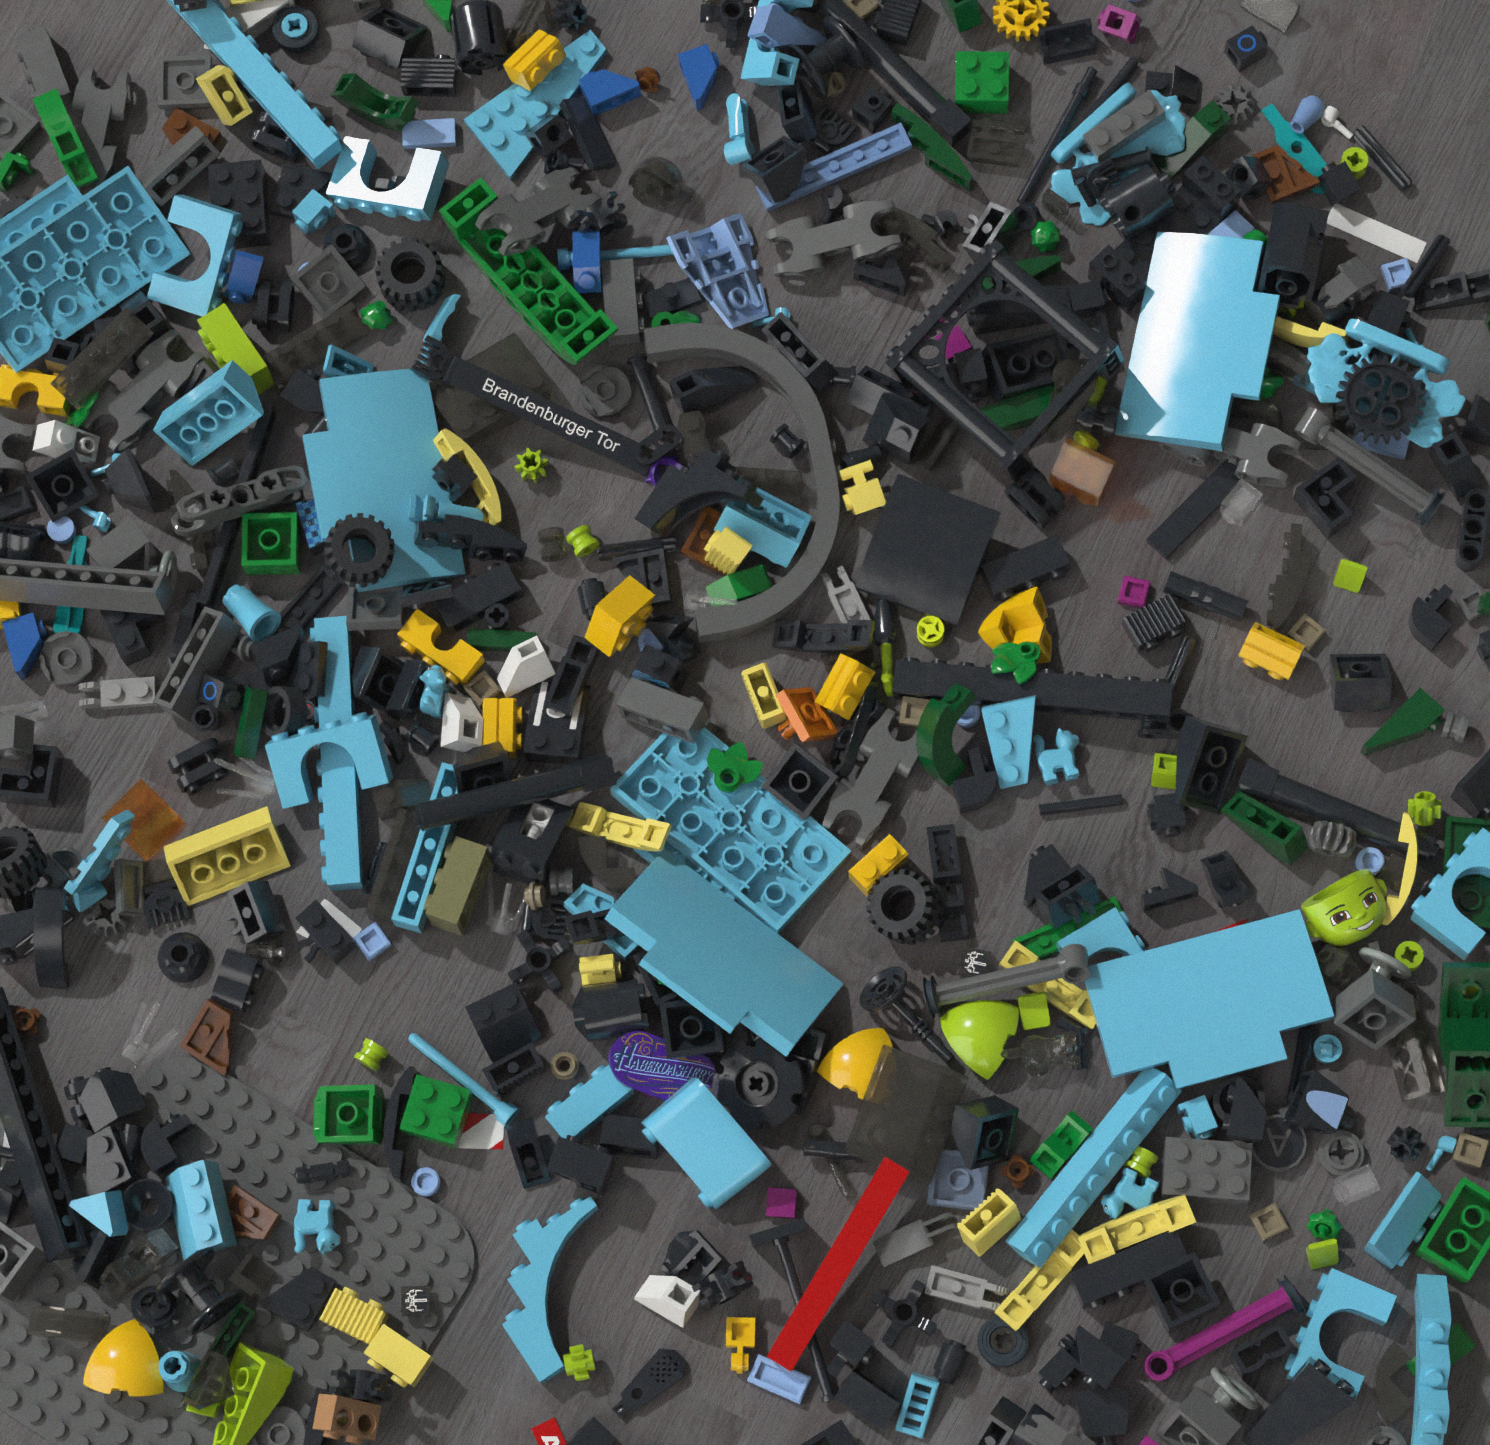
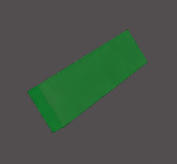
[1012,896,1122,960]

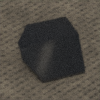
[79,1069,147,1133]
[661,1230,724,1286]

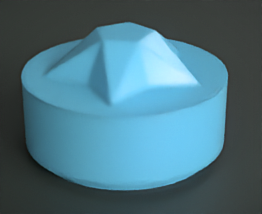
[1313,1034,1342,1064]

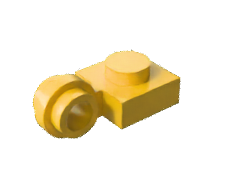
[726,1317,755,1374]

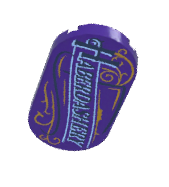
[608,1031,717,1101]

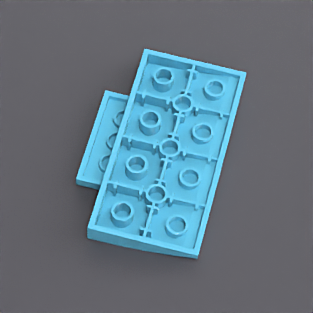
[0,166,190,373]
[1114,232,1280,451]
[302,368,466,592]
[611,727,851,934]
[605,849,844,1056]
[1084,909,1334,1090]

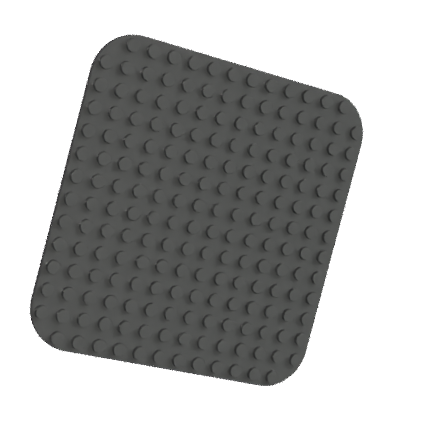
[0,1057,475,1445]

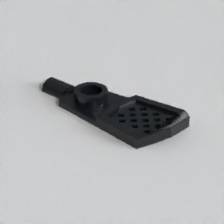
[612,1348,686,1418]

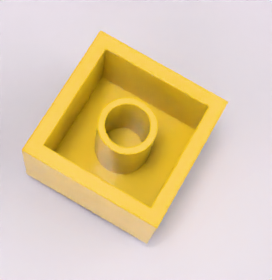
[584,575,655,657]

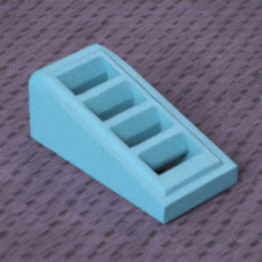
[895,1372,940,1439]

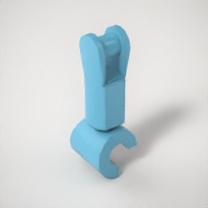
[724,93,755,165]
[408,493,484,523]

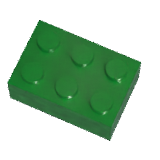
[1415,1177,1490,1285]

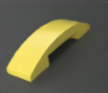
[1273,316,1349,348]
[433,428,501,526]
[570,802,672,852]
[1382,812,1418,925]
[999,941,1096,1029]
[1078,1195,1196,1264]
[994,1229,1084,1331]

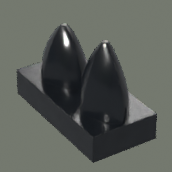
[72,1229,125,1290]

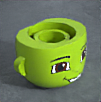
[1301,869,1387,946]

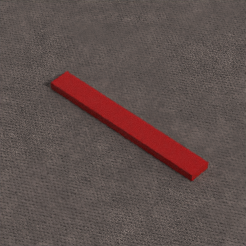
[766,1157,910,1372]

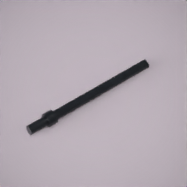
[1016,67,1098,204]

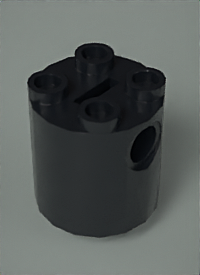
[1098,164,1176,240]
[572,978,650,1042]

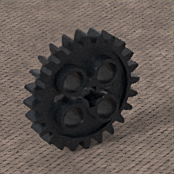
[1335,355,1426,444]

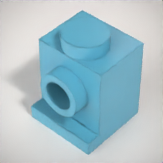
[292,189,337,234]
[1176,1095,1218,1140]

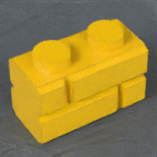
[503,29,566,91]
[1238,622,1305,680]
[814,654,875,720]
[482,698,523,759]
[848,834,909,897]

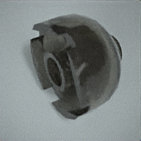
[628,156,684,209]

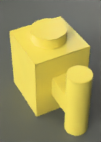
[839,460,886,515]
[579,954,622,986]

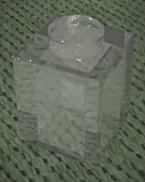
[1219,478,1263,527]
[1333,1164,1381,1208]

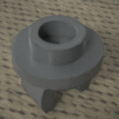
[230,634,256,662]

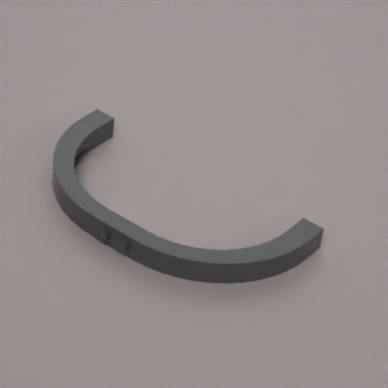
[644,323,841,643]

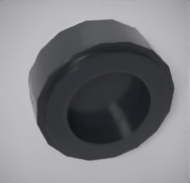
[1013,202,1042,230]

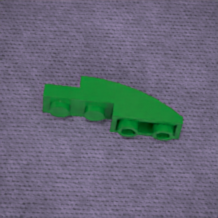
[33,88,99,190]

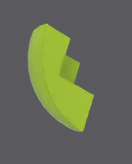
[939,1000,1019,1080]

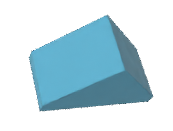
[323,345,374,378]
[69,1190,129,1237]

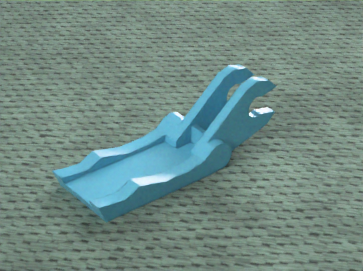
[421,294,461,364]

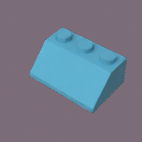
[714,479,812,568]
[165,1160,237,1261]
[1363,1172,1442,1270]

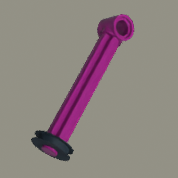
[1144,1274,1306,1382]

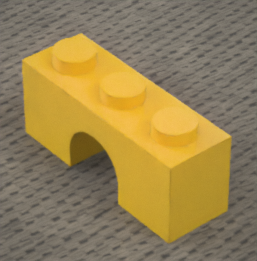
[0,365,75,417]
[397,609,485,686]

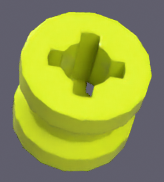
[917,616,944,648]

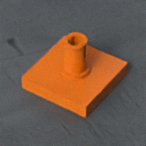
[775,687,837,743]

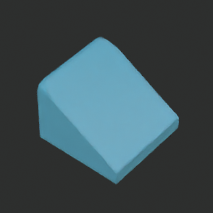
[72,880,107,912]

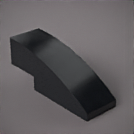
[543,634,600,716]

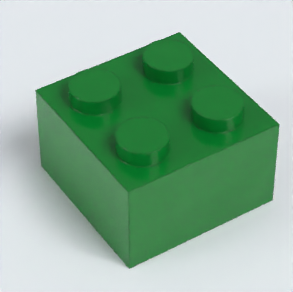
[955,51,1009,114]
[241,512,301,575]
[399,1074,474,1149]

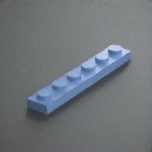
[756,123,912,212]

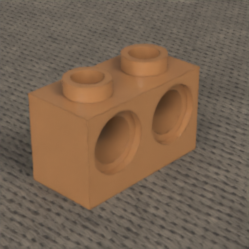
[312,1394,381,1445]

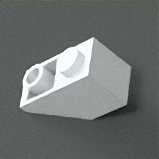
[33,420,100,463]
[497,636,555,698]
[441,693,483,752]
[634,1275,700,1328]

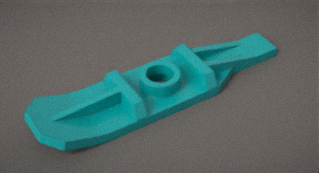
[1261,103,1327,195]
[53,535,88,634]

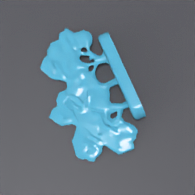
[1049,82,1186,226]
[1307,319,1466,448]

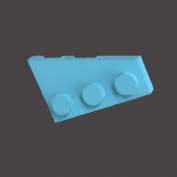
[981,695,1036,789]
[64,809,135,895]
[564,884,639,961]

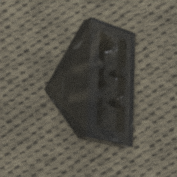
[181,1349,235,1410]

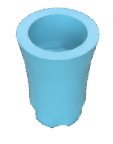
[223,585,281,642]
[159,1351,203,1392]

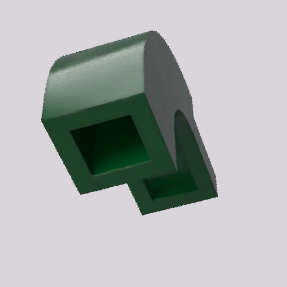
[330,73,419,131]
[916,683,977,787]

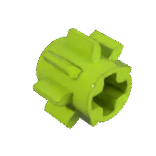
[514,448,549,483]
[1408,791,1442,826]
[563,1344,596,1381]

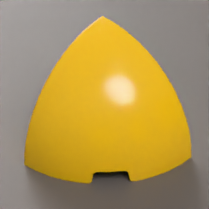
[978,587,1052,664]
[817,1028,896,1106]
[83,1319,163,1397]

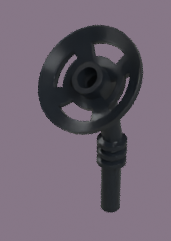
[859,966,955,1064]

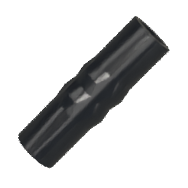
[1163,571,1249,622]

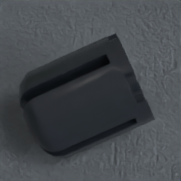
[451,0,509,75]

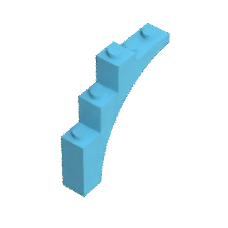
[502,1196,599,1385]
[1411,1274,1451,1445]

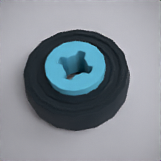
[272,6,320,53]

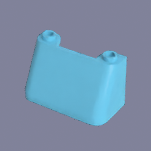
[641,1078,772,1209]

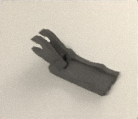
[872,1212,958,1268]

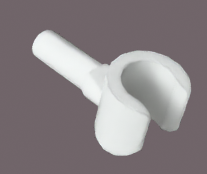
[1321,106,1353,139]

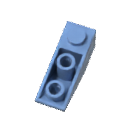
[747,3,827,48]

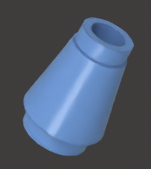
[1290,96,1325,134]

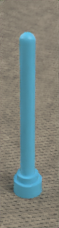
[557,245,674,270]
[408,1033,519,1127]

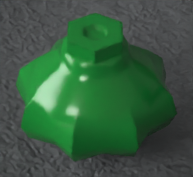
[1031,220,1061,253]
[360,300,393,330]
[1261,367,1283,398]
[1306,1209,1342,1241]

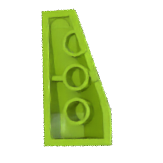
[213,1342,294,1445]

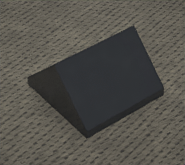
[25,448,100,522]
[762,742,839,821]

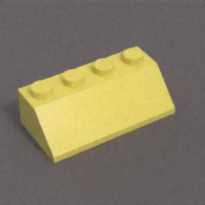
[163,806,291,906]

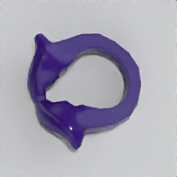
[645,455,682,486]

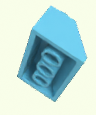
[153,360,264,466]

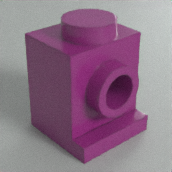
[1098,4,1142,44]

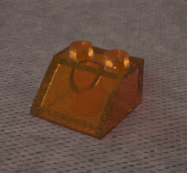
[1049,437,1115,507]
[102,779,185,862]

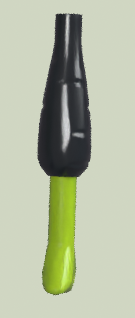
[874,597,897,697]

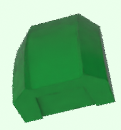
[313,1084,386,1145]

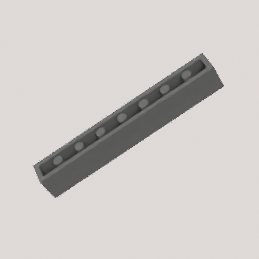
[0,558,174,615]

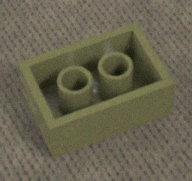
[424,836,492,936]

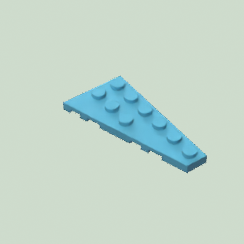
[464,30,607,181]

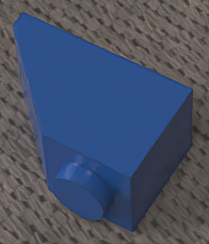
[678,44,720,111]
[579,69,641,117]
[573,231,603,293]
[223,250,264,304]
[2,613,47,680]

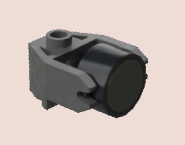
[1303,256,1378,328]
[1010,1403,1096,1445]

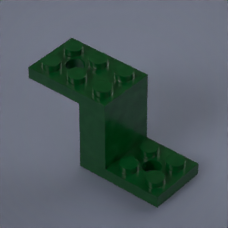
[1437,962,1490,1127]

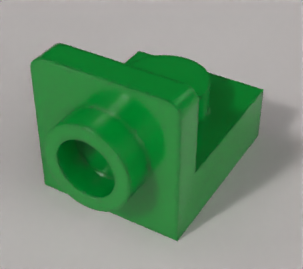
[0,151,34,192]

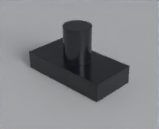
[642,278,702,321]

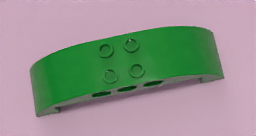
[439,177,618,365]

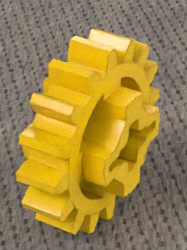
[992,0,1050,42]

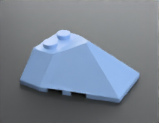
[666,213,769,329]

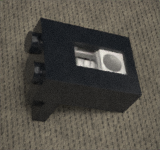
[491,799,574,888]

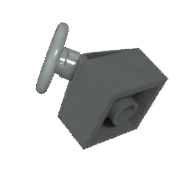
[87,517,177,593]
[1332,947,1416,1050]
[1156,1367,1258,1445]

